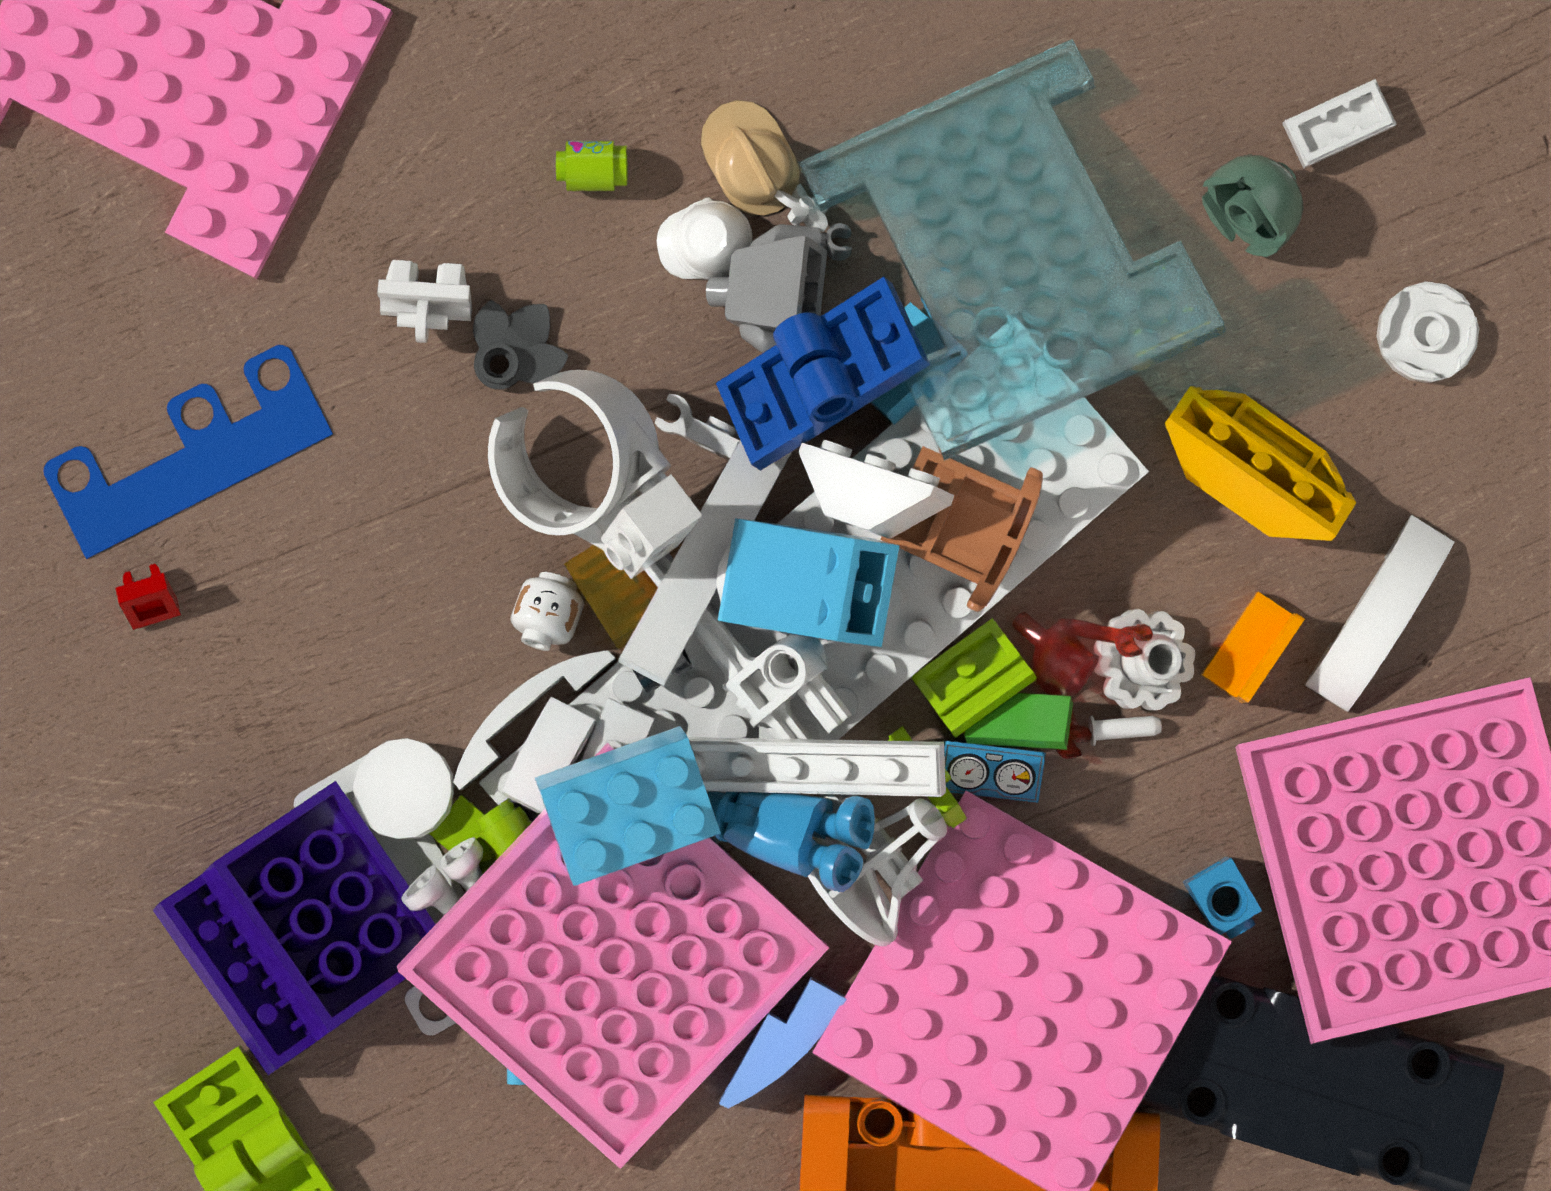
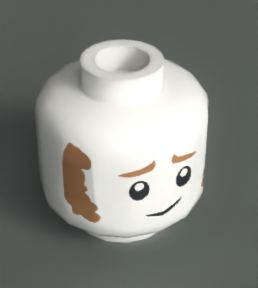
[510,572,584,651]

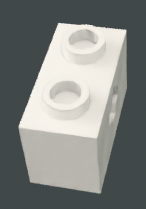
[600,474,703,579]

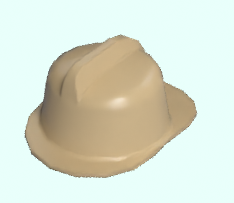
[701,100,800,216]

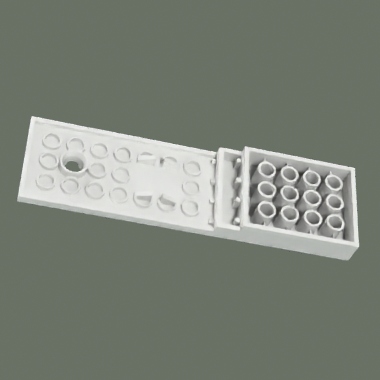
[479,318,1149,843]

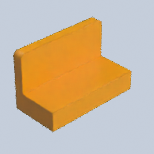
[1201,591,1305,703]

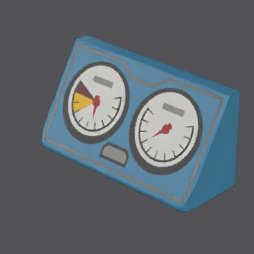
[944,741,1046,803]

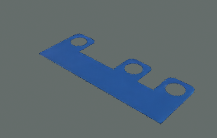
[43,345,333,559]

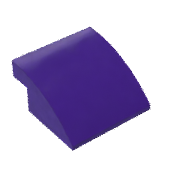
[153,781,436,1076]

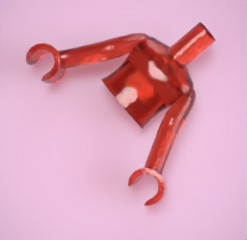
[1012,612,1153,759]

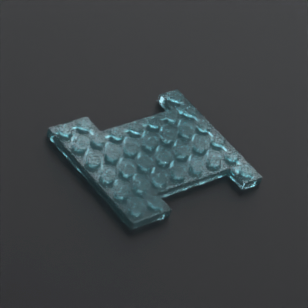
[798,39,1226,460]

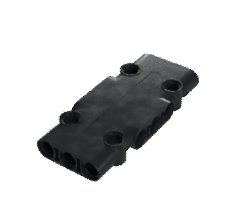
[1139,974,1504,1191]

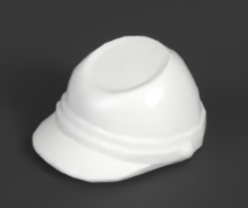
[656,197,753,280]

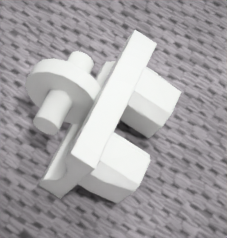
[377,260,472,343]

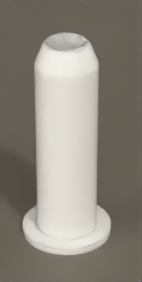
[1088,716,1162,746]

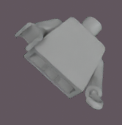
[706,223,852,353]

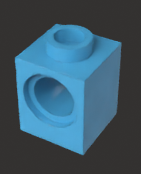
[1183,857,1262,939]

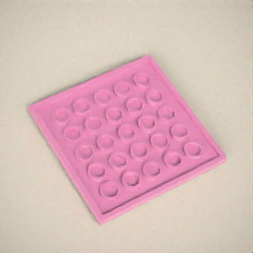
[1235,677,1551,1044]
[397,743,829,1169]
[812,791,1232,1191]

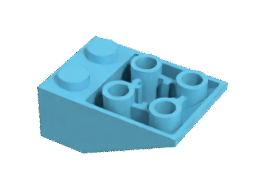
[718,518,899,647]

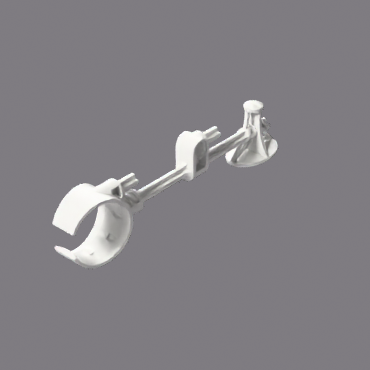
[488,370,947,947]

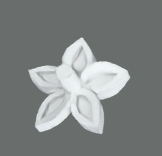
[774,184,830,232]

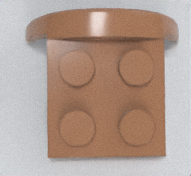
[880,446,1043,612]

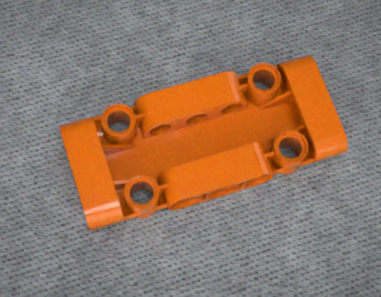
[799,1095,1160,1191]

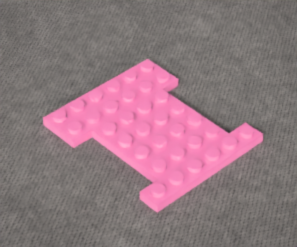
[0,0,393,279]

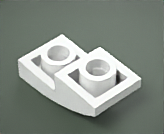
[502,697,596,814]

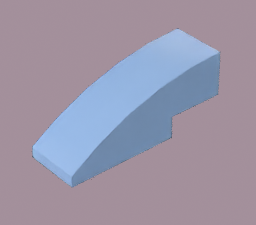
[719,977,847,1109]

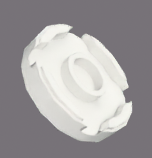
[1376,282,1479,383]
[353,738,455,840]

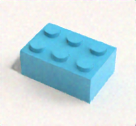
[535,726,721,886]

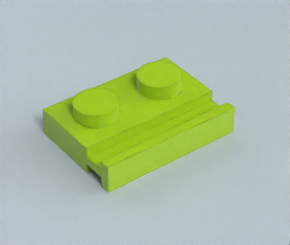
[911,618,1037,738]

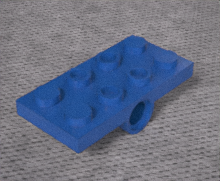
[716,276,931,471]

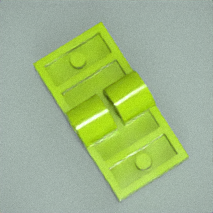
[153,1045,336,1191]

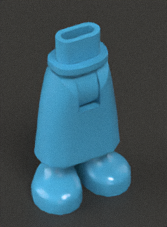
[707,791,875,892]

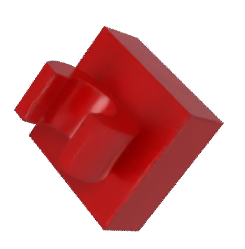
[115,563,181,630]

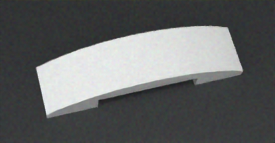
[1304,515,1454,712]
[453,650,616,790]

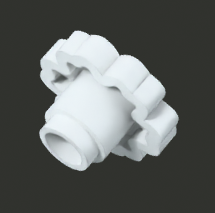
[1093,609,1195,710]

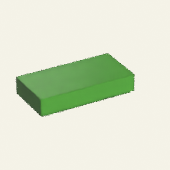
[965,693,1073,750]

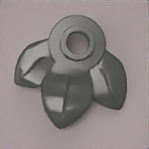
[473,300,568,390]

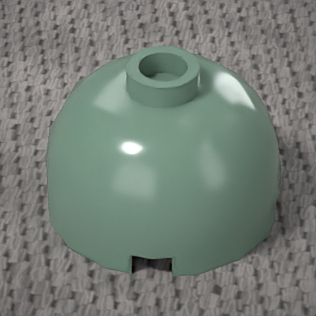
[1202,154,1304,257]

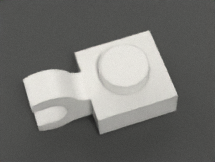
[655,394,739,461]

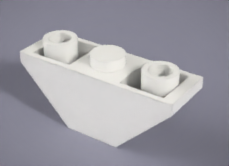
[799,440,954,539]

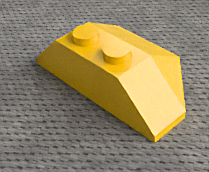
[1165,386,1357,541]

